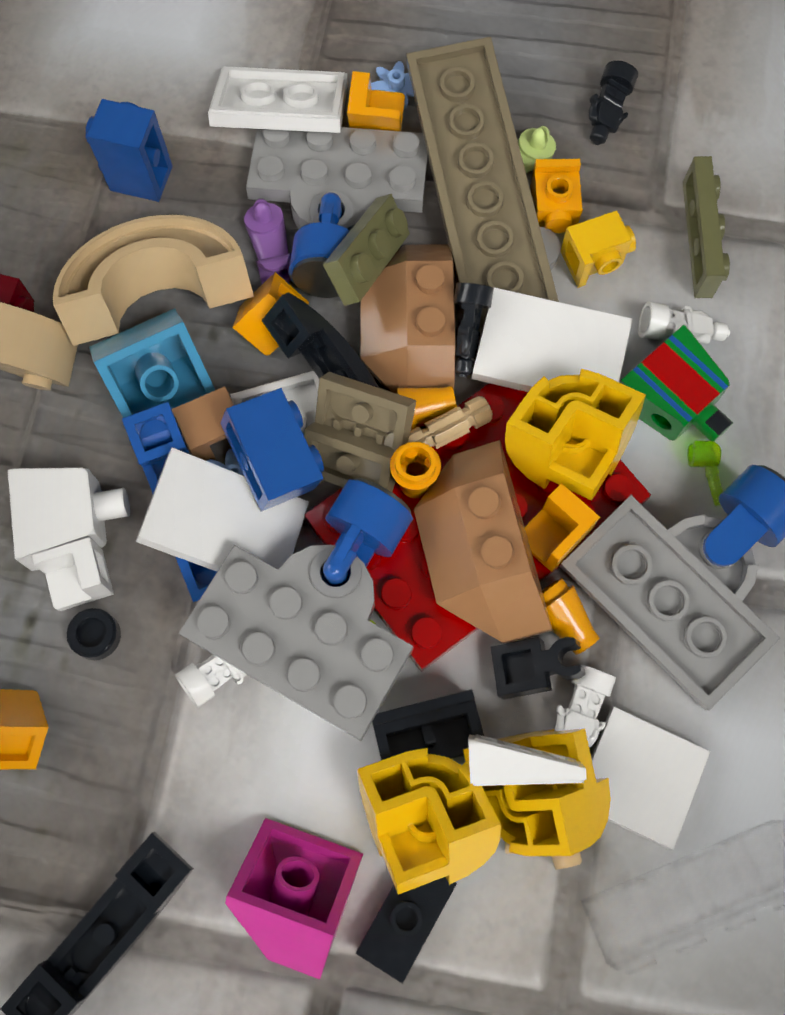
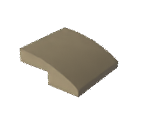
[304,372,416,492]

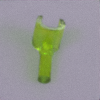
[687,440,723,507]

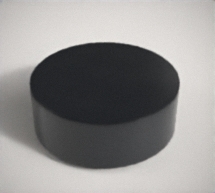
[67,608,121,660]

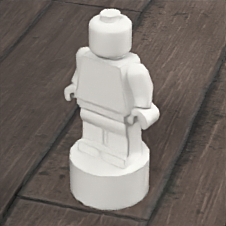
[638,301,730,344]
[175,655,247,708]
[555,663,616,748]

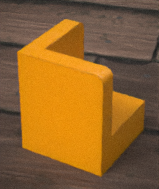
[347,71,405,131]
[232,272,309,356]
[525,483,600,572]
[0,689,49,770]

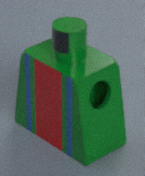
[620,325,733,443]

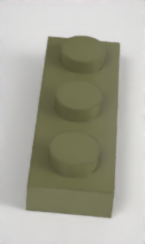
[682,156,730,298]
[323,194,410,306]

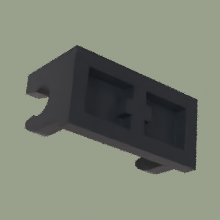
[372,689,484,760]

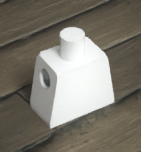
[8,468,130,571]

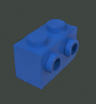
[86,99,173,202]
[220,388,324,512]

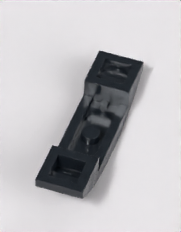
[262,292,379,388]
[0,832,194,1015]

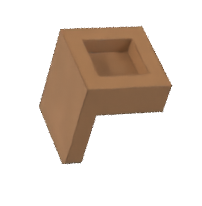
[172,386,234,461]

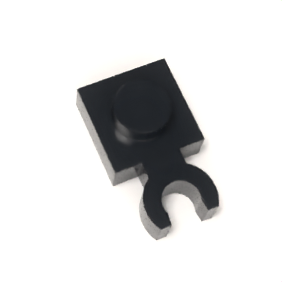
[490,637,586,700]

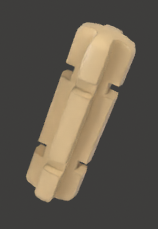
[408,396,493,449]

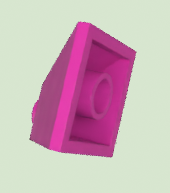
[225,818,363,980]

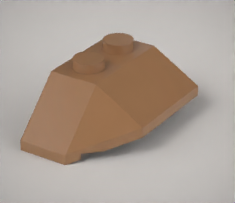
[360,244,455,393]
[414,440,553,643]

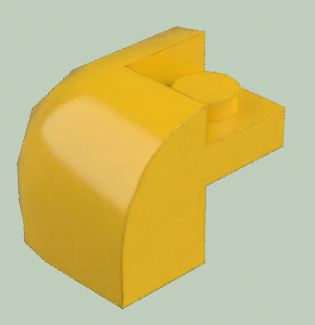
[505,369,646,501]
[463,728,611,856]
[357,748,501,895]

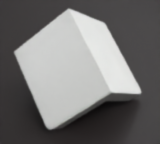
[32,537,114,611]

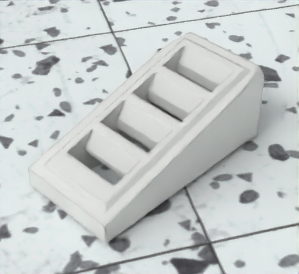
[468,734,587,786]

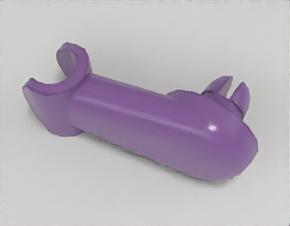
[244,198,291,284]

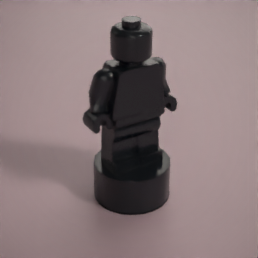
[589,61,638,145]
[454,283,494,378]

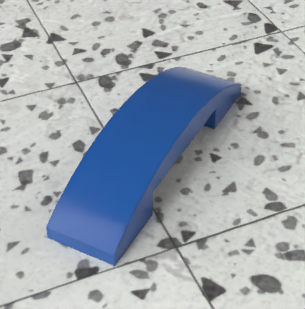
[122,402,217,602]

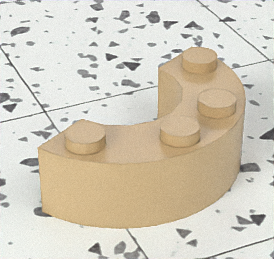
[53,215,254,346]
[0,302,78,391]

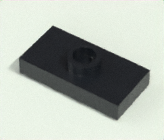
[355,877,457,984]

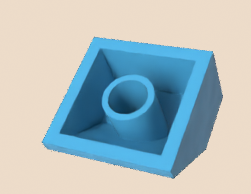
[89,308,215,418]

